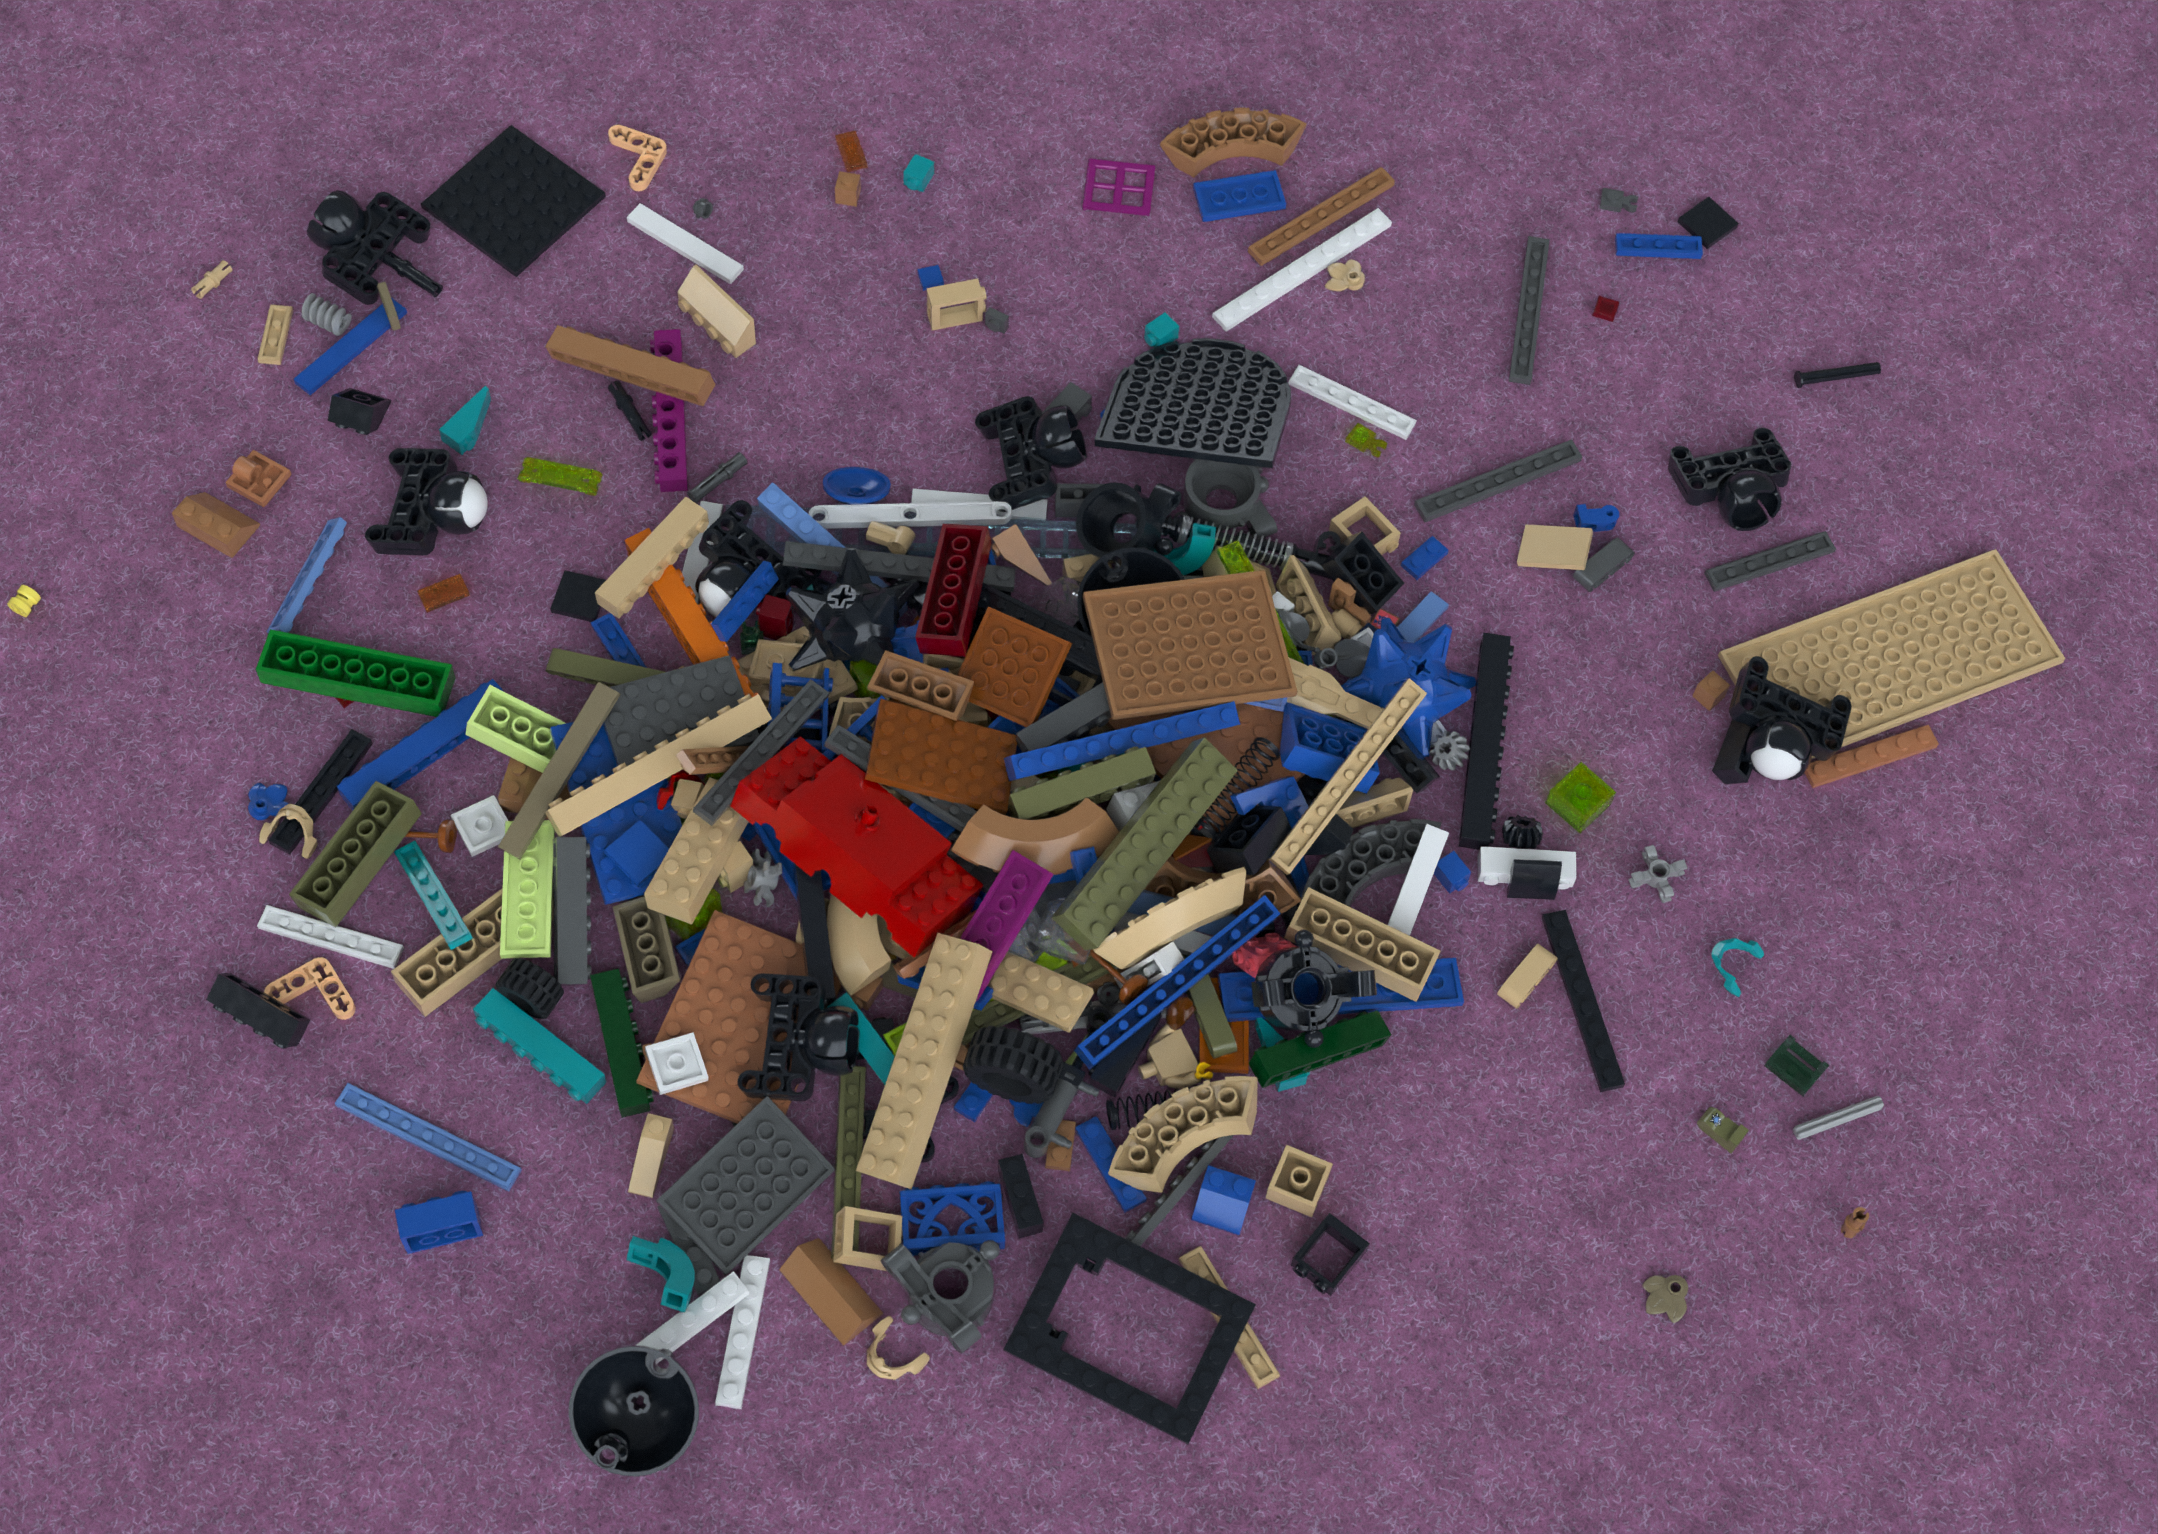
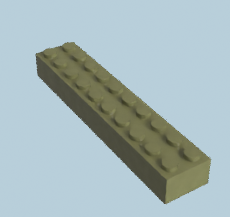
[1051,737,1238,951]

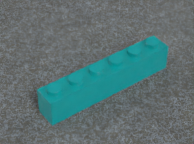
[473,988,607,1104]

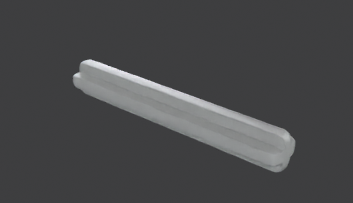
[1793,1096,1884,1140]

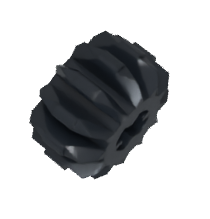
[1502,815,1543,849]

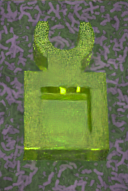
[1345,423,1387,458]

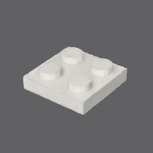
[450,795,508,857]
[645,1033,709,1095]

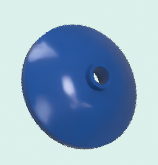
[823,467,891,505]

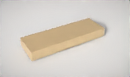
[257,305,293,365]

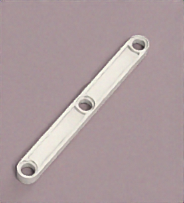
[809,501,1012,529]

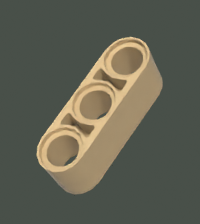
[1497,943,1558,1009]

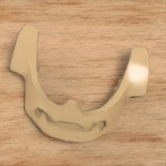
[259,804,318,859]
[867,1316,930,1380]

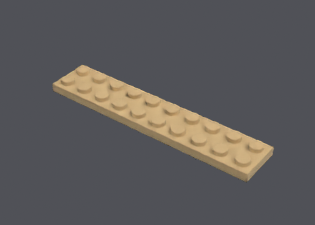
[877,914,1094,1033]

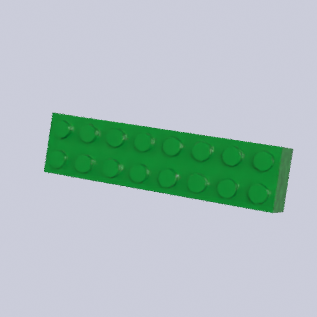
[255,629,456,717]

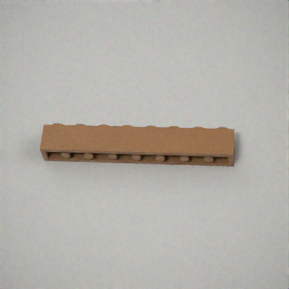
[545,325,715,406]

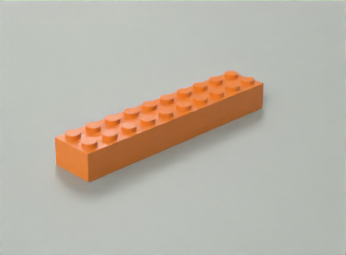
[624,528,758,697]

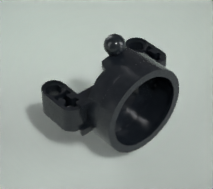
[1251,929,1377,1048]

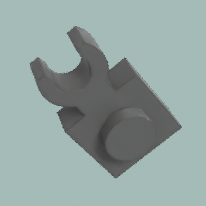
[1599,188,1638,212]

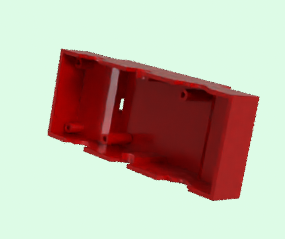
[730,736,983,958]

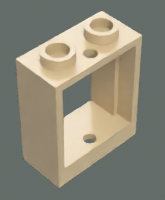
[927,278,986,331]
[1329,496,1401,555]
[833,1206,903,1271]

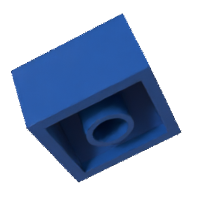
[1191,1165,1256,1235]

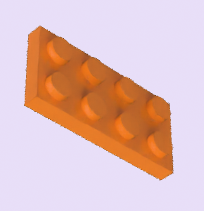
[1199,978,1249,1074]

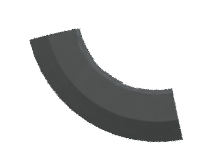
[1301,819,1442,907]

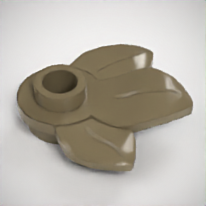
[1642,1275,1688,1323]

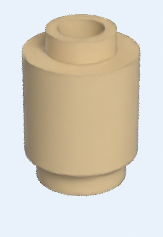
[1331,609,1363,639]

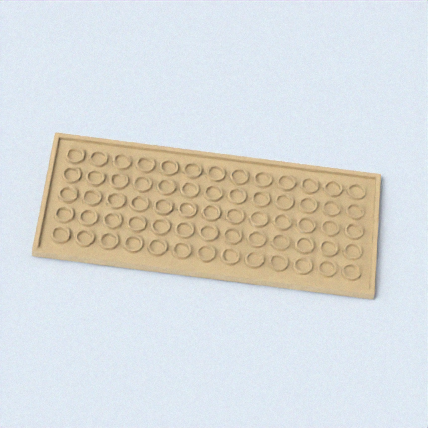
[1718,549,2065,759]

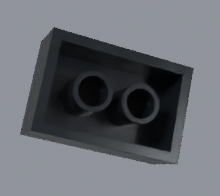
[1321,531,1404,615]
[1206,805,1292,875]

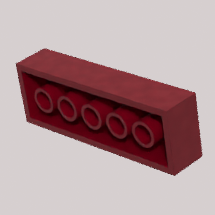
[915,524,992,657]

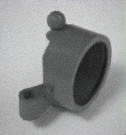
[1173,459,1278,539]
[881,1240,1000,1354]

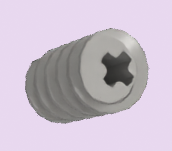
[302,293,352,336]

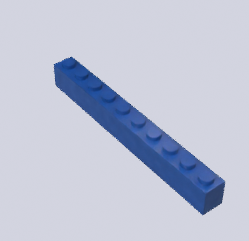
[1003,701,1240,782]
[1074,895,1281,1070]

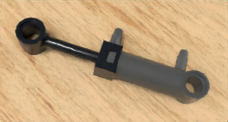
[1023,1007,1112,1158]

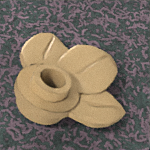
[1325,259,1365,291]

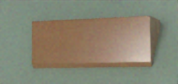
[867,650,974,721]
[779,1238,883,1346]

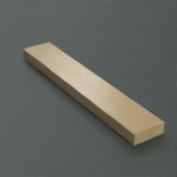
[1179,1246,1280,1389]

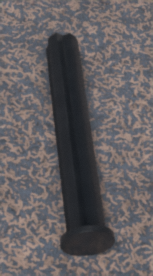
[1794,362,1881,388]

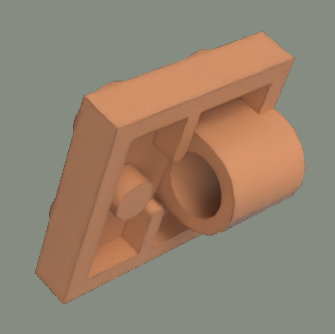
[225,450,292,507]

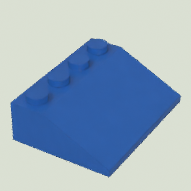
[1280,702,1380,794]

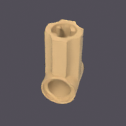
[866,521,915,555]

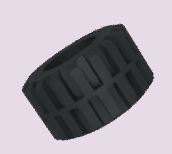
[495,958,564,1019]

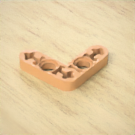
[608,125,667,191]
[264,957,355,1020]

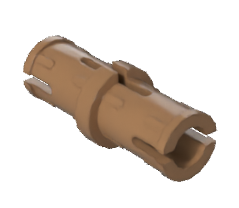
[1841,1207,1869,1238]

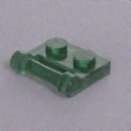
[1764,1034,1830,1097]

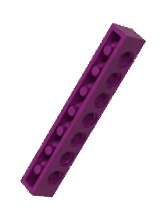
[650,329,688,492]

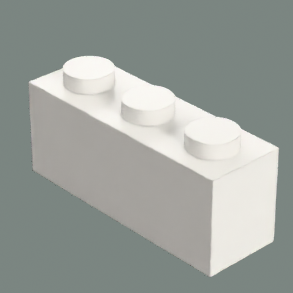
[1114,942,1185,989]

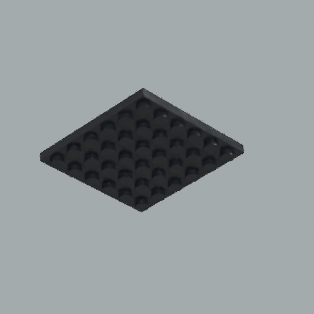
[421,125,606,277]

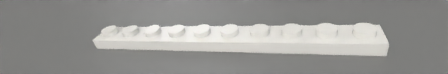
[1212,208,1392,331]

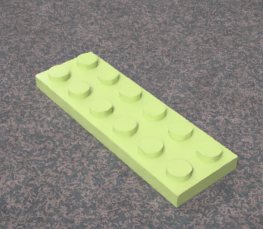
[500,820,555,959]

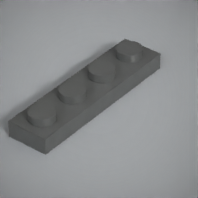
[657,1205,720,1296]

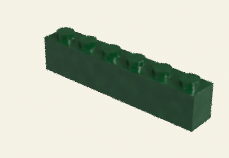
[590,969,654,1118]
[1248,1010,1392,1088]

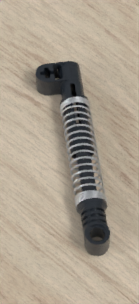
[1135,514,1341,579]

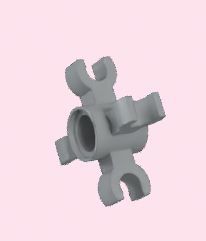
[1628,845,1687,903]
[744,849,782,907]

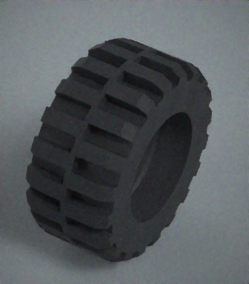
[963,1026,1063,1104]

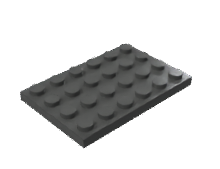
[603,655,759,766]
[656,1096,836,1275]

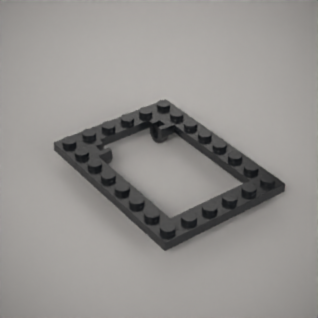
[1003,1213,1256,1445]

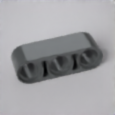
[1573,537,1635,592]

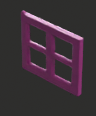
[1082,158,1155,216]

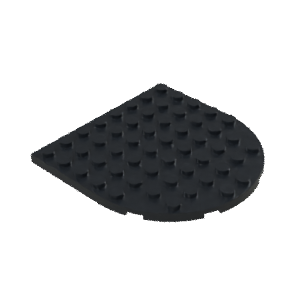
[1094,338,1291,468]

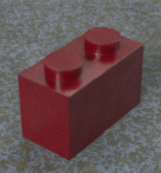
[756,595,794,640]

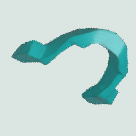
[1711,938,1764,997]

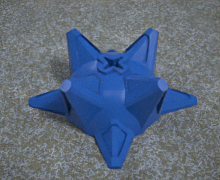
[1341,618,1476,757]

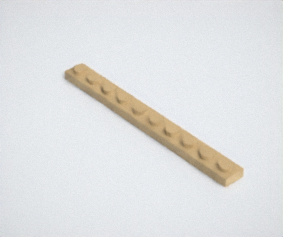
[1269,678,1427,875]

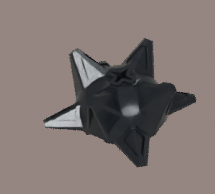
[785,548,920,671]

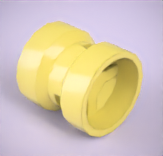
[7,585,41,617]

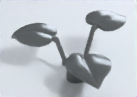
[1276,610,1370,678]

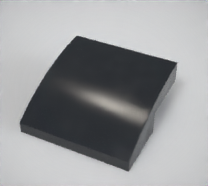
[1507,859,1562,900]

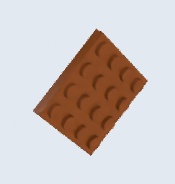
[957,607,1072,727]

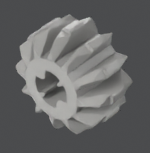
[1429,731,1470,771]

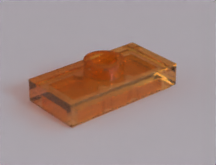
[835,131,867,172]
[417,574,470,613]

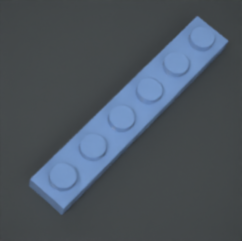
[267,517,347,633]

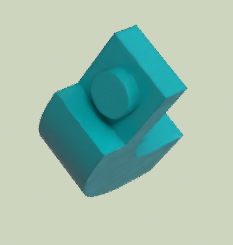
[1154,523,1216,575]
[626,1236,695,1313]

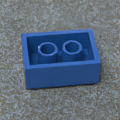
[395,1191,483,1254]

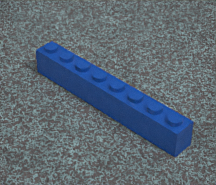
[337,679,504,810]

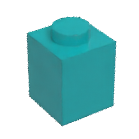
[903,154,934,192]
[1144,312,1180,347]

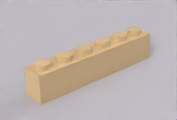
[595,497,709,619]

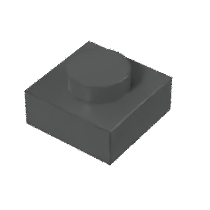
[985,307,1009,334]

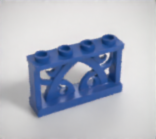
[900,1181,1005,1256]

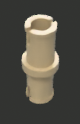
[191,260,233,299]

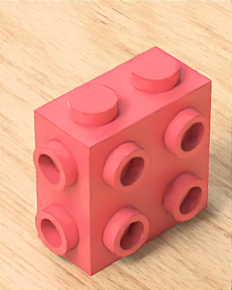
[1232,933,1297,979]

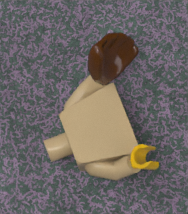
[1138,997,1213,1089]

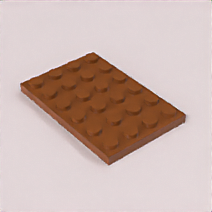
[865,699,1017,815]

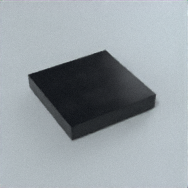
[1678,197,1739,249]
[550,570,606,622]

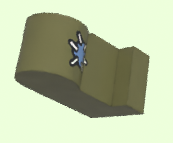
[1697,1107,1749,1154]

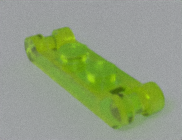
[518,457,603,496]

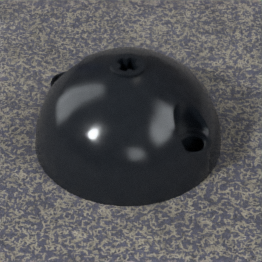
[1077,548,1185,636]
[568,1345,699,1476]

